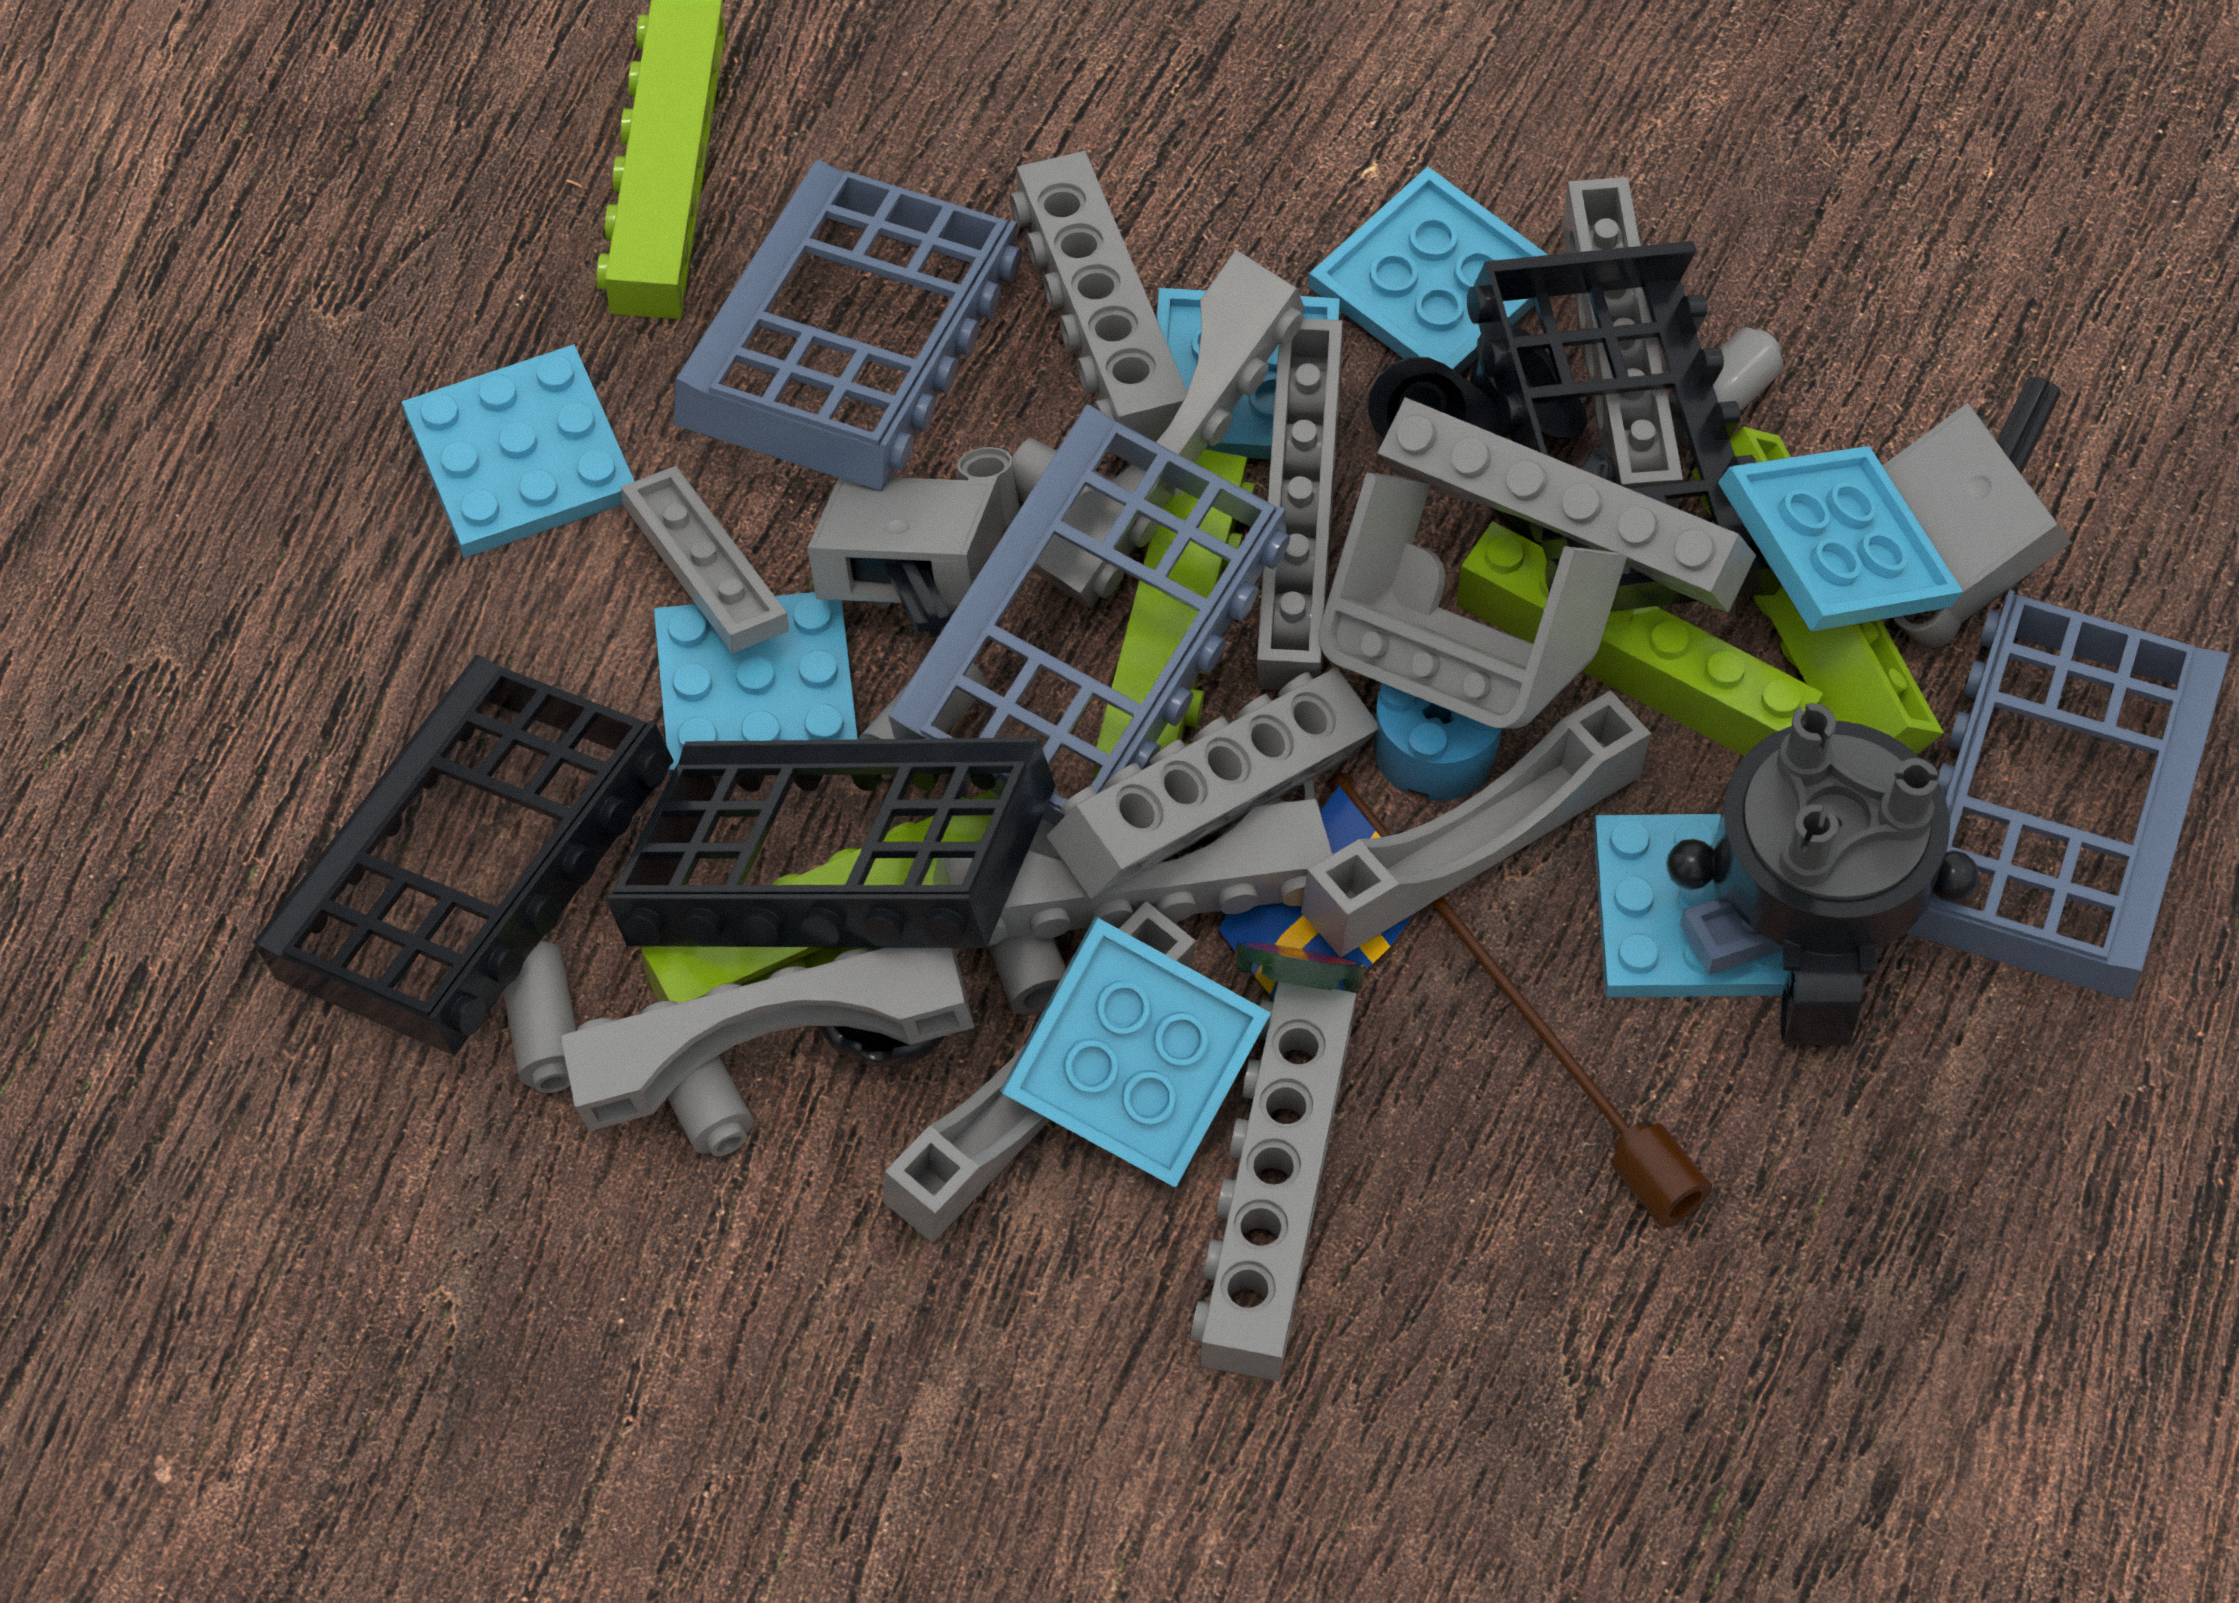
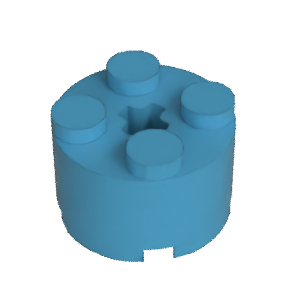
[1373,683,1502,801]

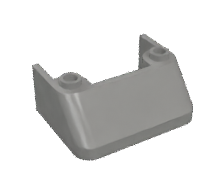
[1319,472,1627,729]

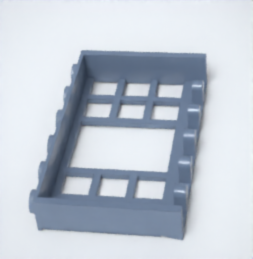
[674,159,1022,491]
[888,404,1290,826]
[1906,589,2230,1001]

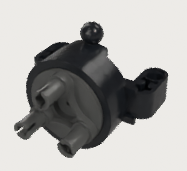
[1666,703,1979,1047]

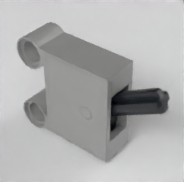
[1882,377,2072,648]
[807,447,1019,638]

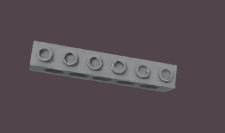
[1010,151,1188,459]
[1562,177,1683,508]
[1257,318,1343,690]
[1046,667,1378,900]
[1190,979,1356,1382]

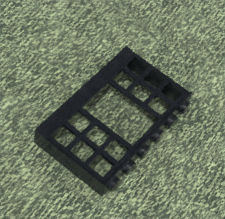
[1467,241,1781,612]
[253,654,674,1056]
[606,737,1056,948]

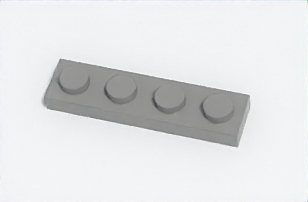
[621,466,789,653]

